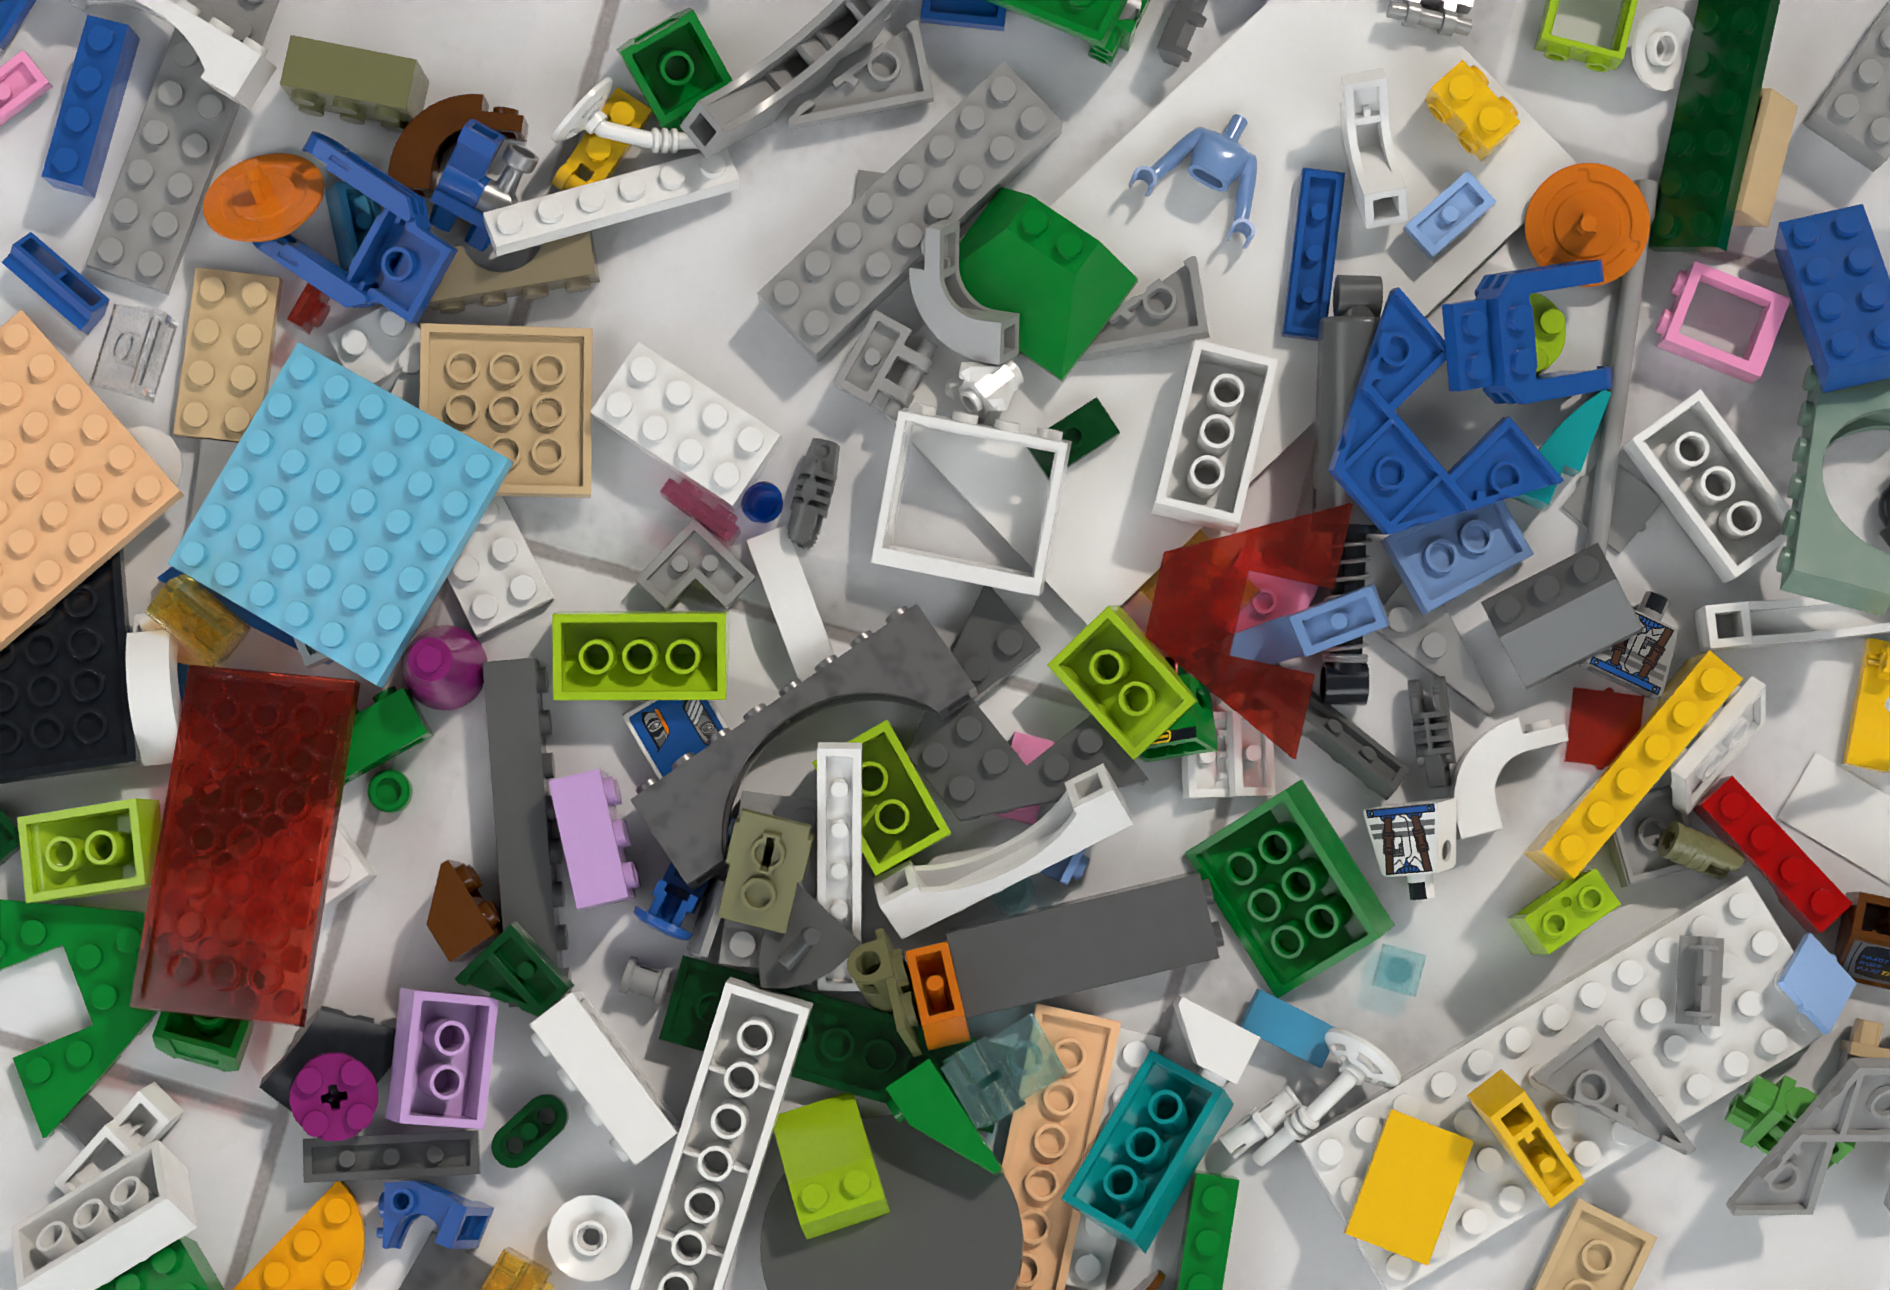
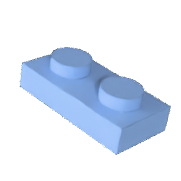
[1403,170,1497,260]

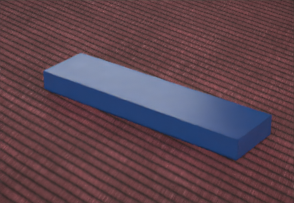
[1282,168,1345,341]

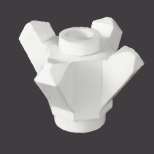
[945,359,1023,426]

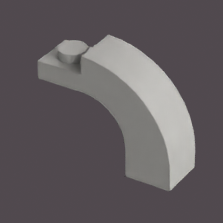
[909,219,1020,365]

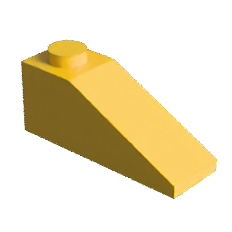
[1467,1069,1586,1208]

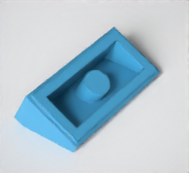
[325,182,382,271]

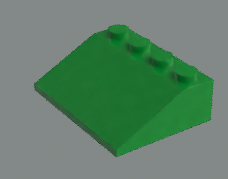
[1185,779,1395,998]

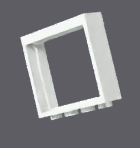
[871,403,1072,596]

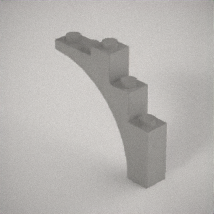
[680,0,899,158]

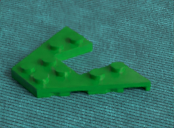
[0,899,173,1138]

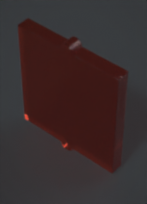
[1564,687,1644,771]

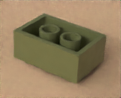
[280,35,430,133]

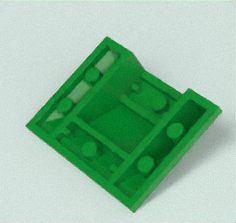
[959,187,1138,382]

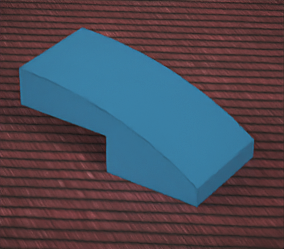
[1239,988,1336,1069]

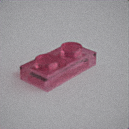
[660,478,741,547]

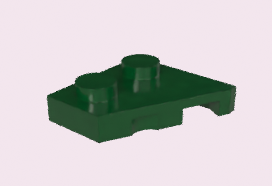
[454,921,575,1017]

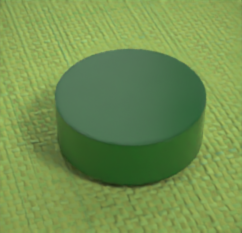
[367,770,413,813]

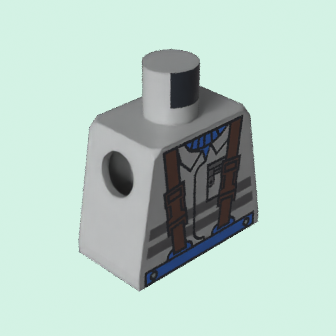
[1579,591,1678,700]

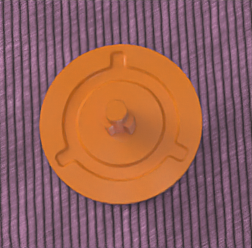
[203,153,325,242]
[1525,163,1650,287]

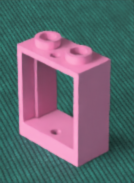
[1655,261,1791,384]

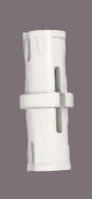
[1219,1086,1303,1159]

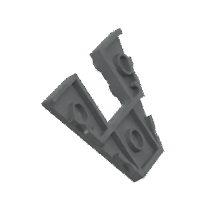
[906,585,1149,822]

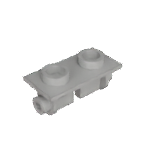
[1675,935,1724,1026]

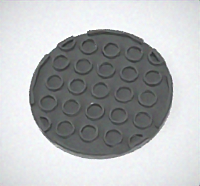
[760,1115,1024,1290]

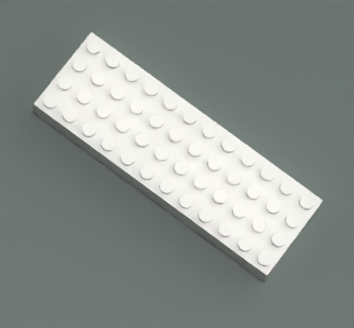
[1295,876,1839,1290]

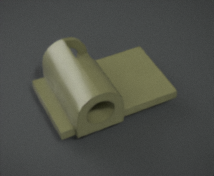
[718,808,815,934]
[847,928,922,1057]

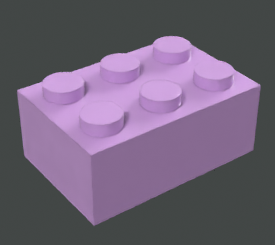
[548,769,641,910]
[386,988,499,1129]

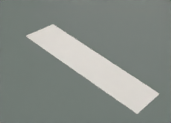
[1777,752,1890,885]

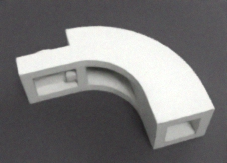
[1339,68,1408,229]
[126,610,190,766]
[1448,717,1569,840]

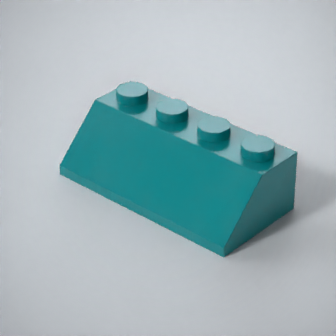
[1061,1050,1234,1254]

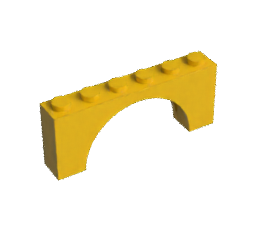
[1524,650,1743,881]

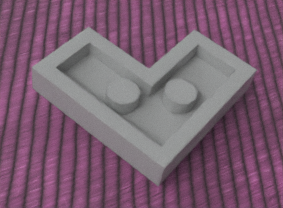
[635,518,756,611]

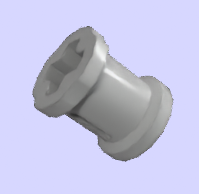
[619,956,672,1005]

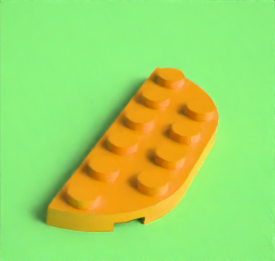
[233,1181,366,1290]

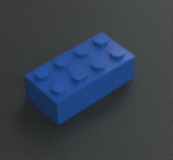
[1774,204,1890,393]

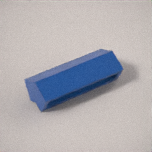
[1,232,110,335]

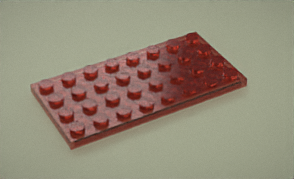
[130,664,360,1027]

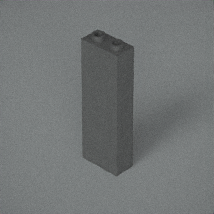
[945,871,1224,1018]

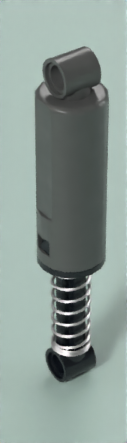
[1311,274,1388,706]

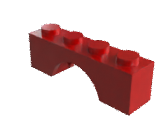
[1692,776,1852,934]

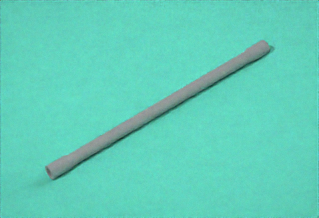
[1585,179,1659,557]

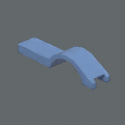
[1192,583,1390,692]

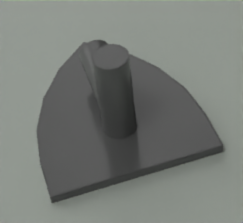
[758,884,861,988]

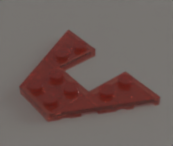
[1145,503,1353,759]

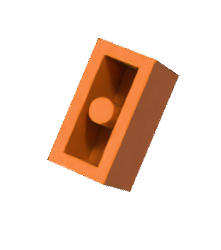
[905,941,971,1051]

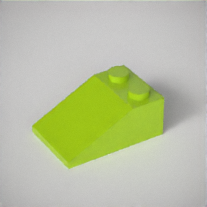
[1047,605,1198,760]
[17,798,168,903]
[774,1092,891,1240]

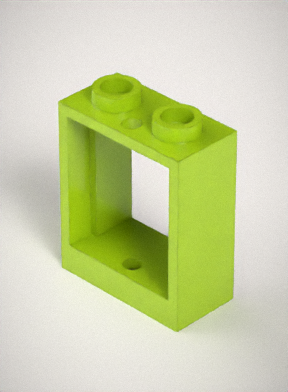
[1534,0,1638,72]
[1507,868,1621,955]

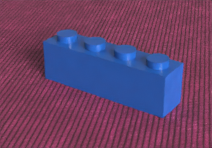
[41,15,140,198]

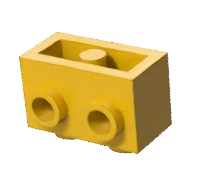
[1424,60,1520,162]

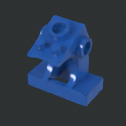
[376,1181,494,1249]

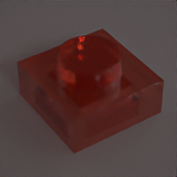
[287,283,330,335]

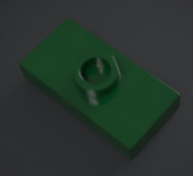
[1026,397,1120,480]

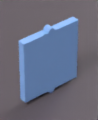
[1777,932,1857,1035]

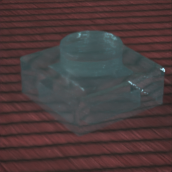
[1372,944,1427,997]

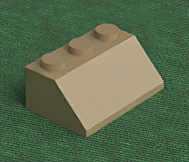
[1732,88,1798,227]

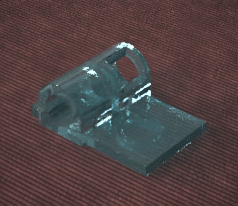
[941,1013,1067,1129]

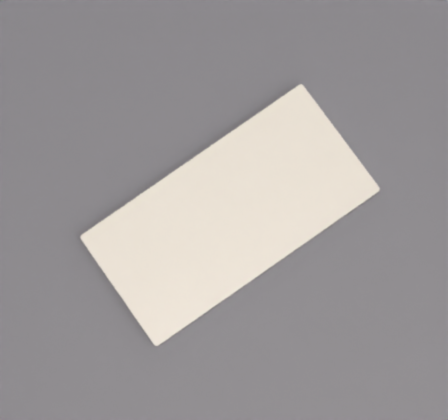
[873,0,1577,625]

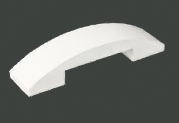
[746,525,834,682]

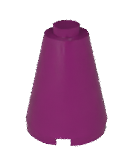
[402,625,488,710]

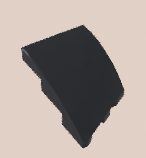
[259,1006,396,1112]

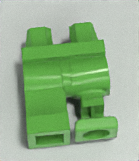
[1725,1075,1856,1170]

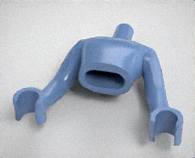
[1128,114,1257,249]

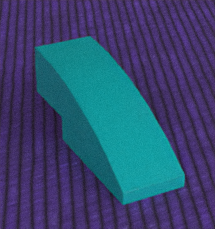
[1513,390,1611,510]

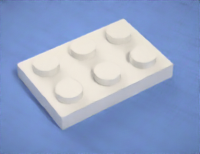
[1670,676,1766,816]

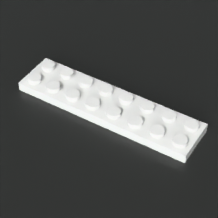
[328,306,555,637]

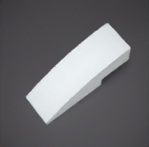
[54,1082,185,1195]

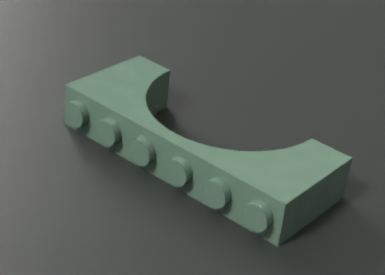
[1776,365,1890,616]

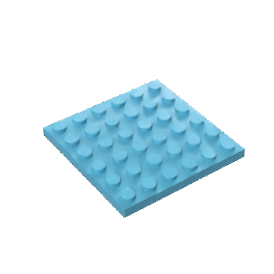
[167,342,514,688]

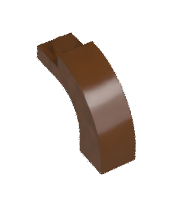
[388,94,529,198]

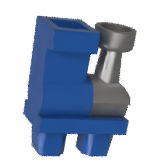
[429,118,539,252]

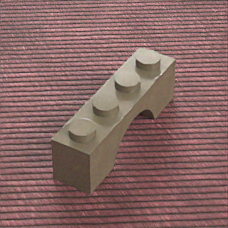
[429,231,600,314]

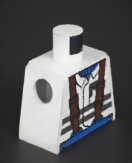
[1363,798,1457,900]

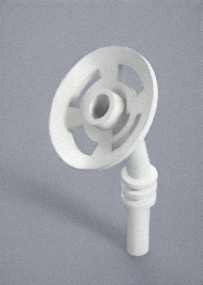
[551,77,699,154]
[1252,1028,1401,1167]

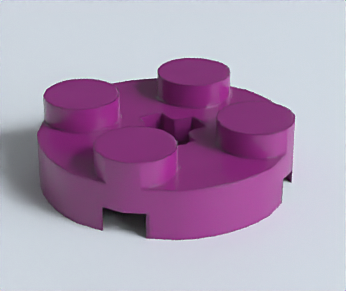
[289,1052,379,1141]

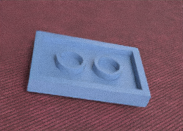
[1380,500,1534,615]

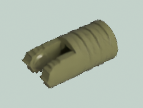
[1658,821,1746,880]

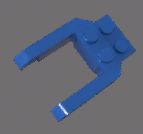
[252,131,458,323]
[1442,260,1613,404]

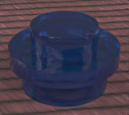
[741,481,783,523]

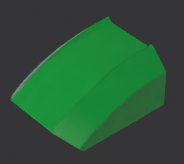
[616,8,733,131]
[152,953,267,1072]

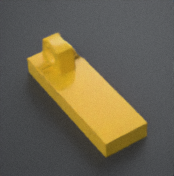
[1842,638,1890,773]

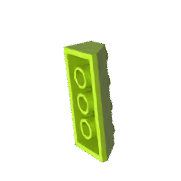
[552,611,729,700]

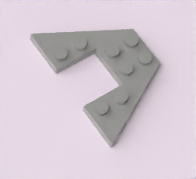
[1726,1058,1890,1216]

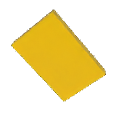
[1343,1108,1474,1266]

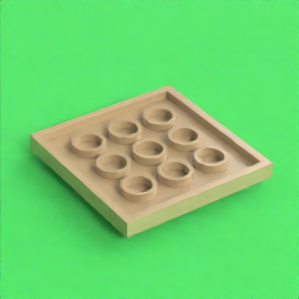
[419,323,593,498]

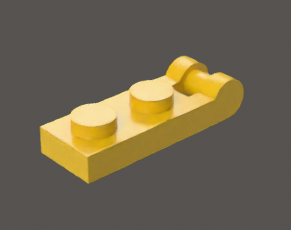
[552,87,654,191]

